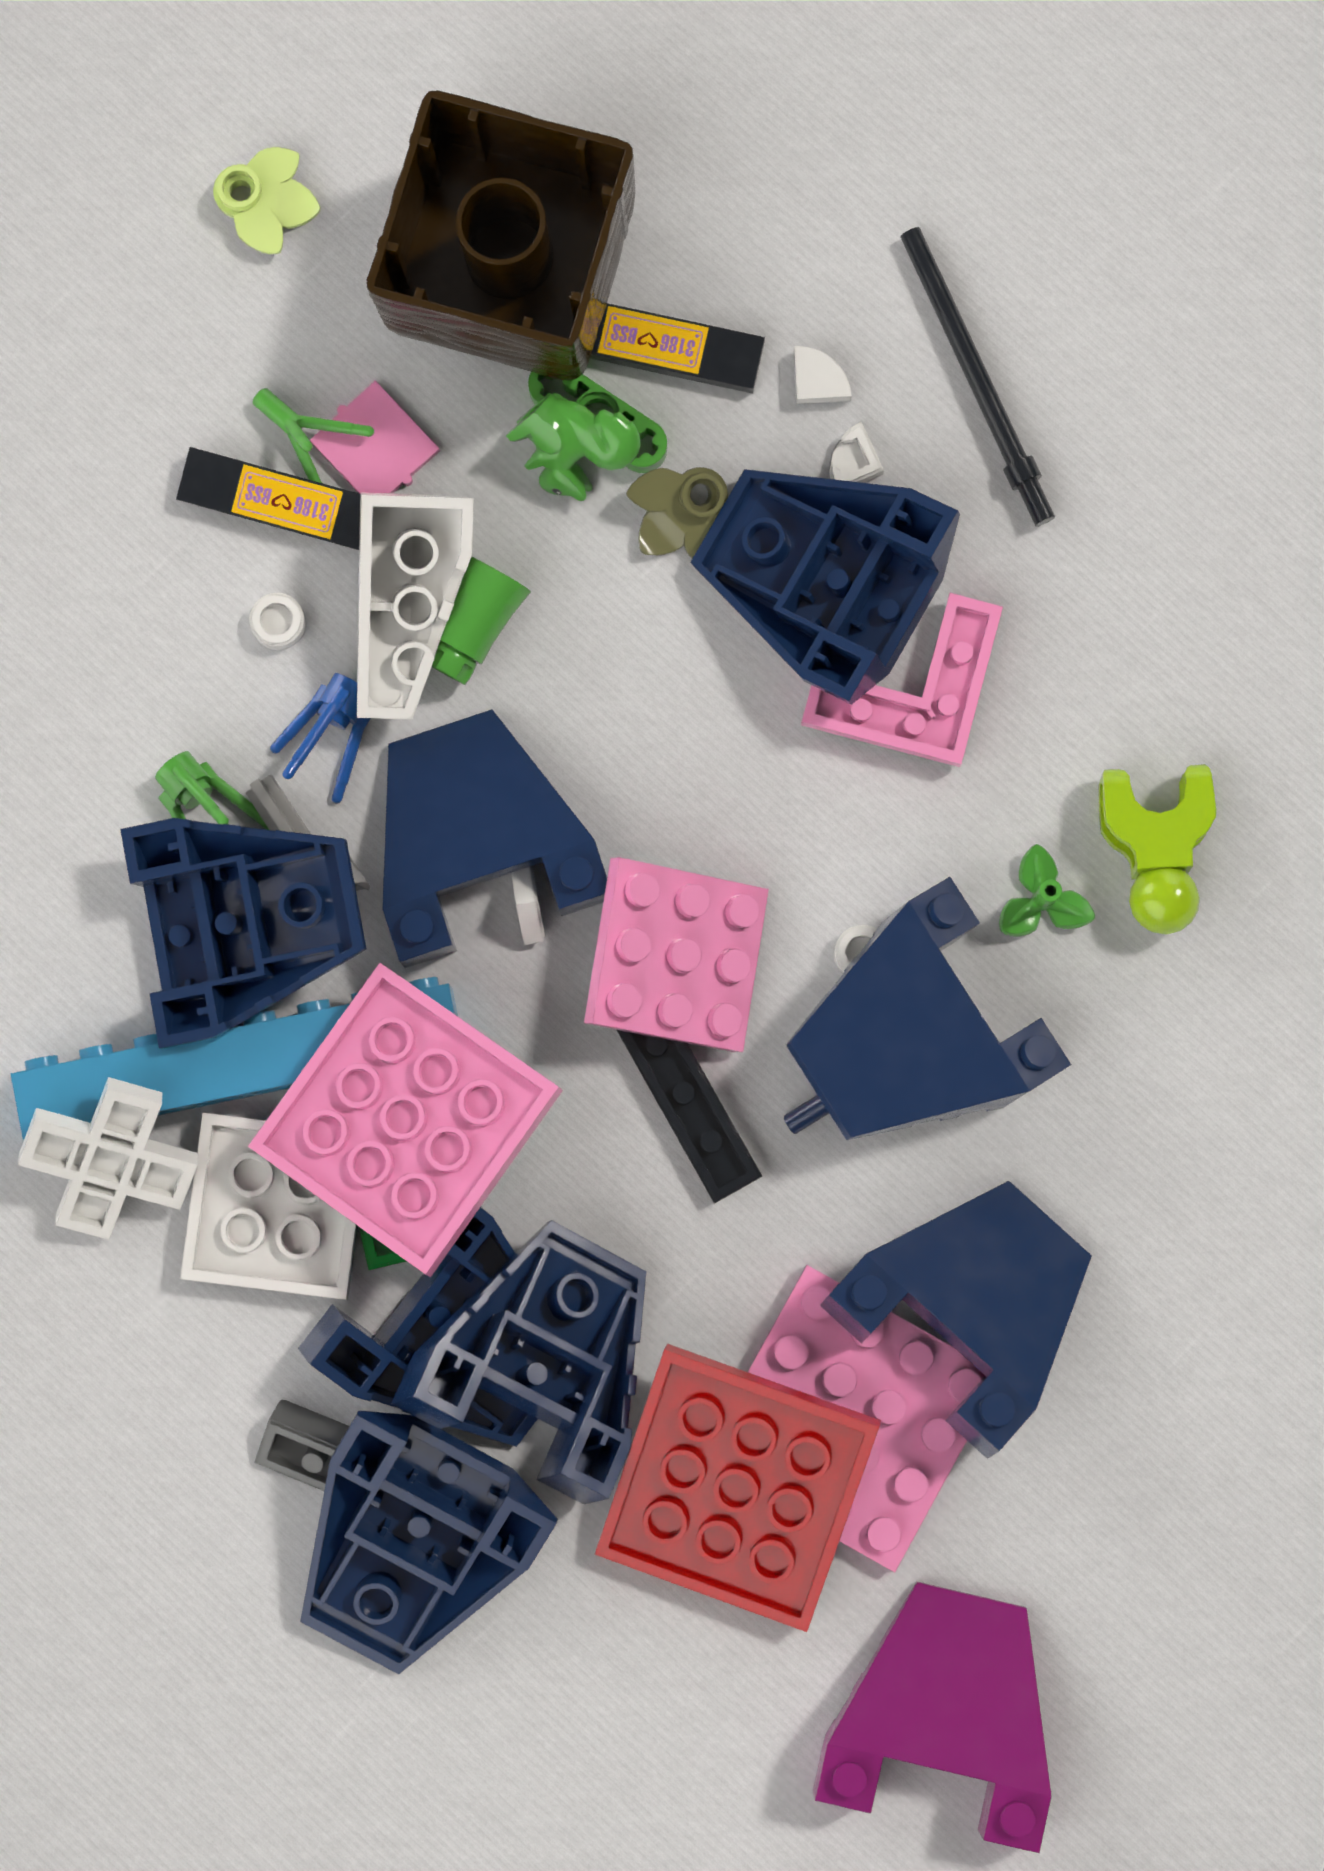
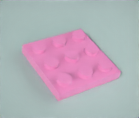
[584,857,769,1052]

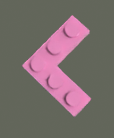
[801,593,1003,767]

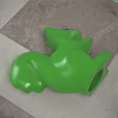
[506,393,641,501]

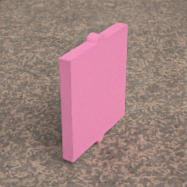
[310,380,440,494]

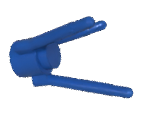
[270,673,371,804]

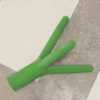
[253,388,374,483]

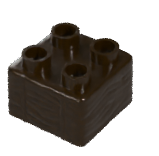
[366,90,635,380]

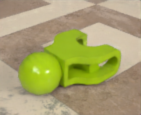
[1098,764,1216,935]

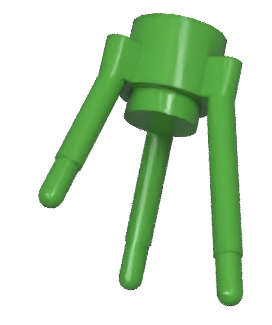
[155,751,269,830]

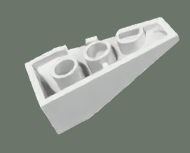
[357,492,474,719]

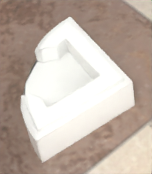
[794,346,852,404]
[829,421,884,483]
[511,867,545,945]

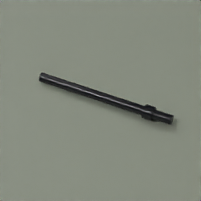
[900,227,1055,527]

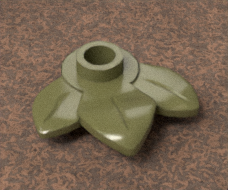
[626,467,728,559]

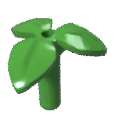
[999,844,1095,937]

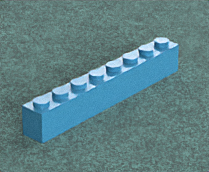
[10,977,458,1140]

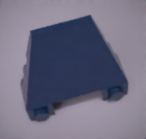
[382,709,607,968]
[786,877,1072,1140]
[820,1181,1092,1459]
[298,1207,538,1447]
[391,1220,647,1504]

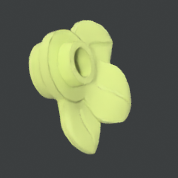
[213,147,320,254]

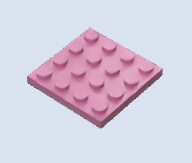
[248,963,563,1277]
[747,1265,985,1572]

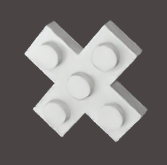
[18,1077,198,1240]

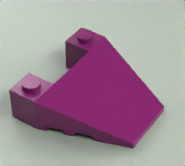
[813,1581,1052,1853]

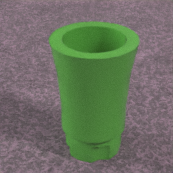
[432,557,531,685]

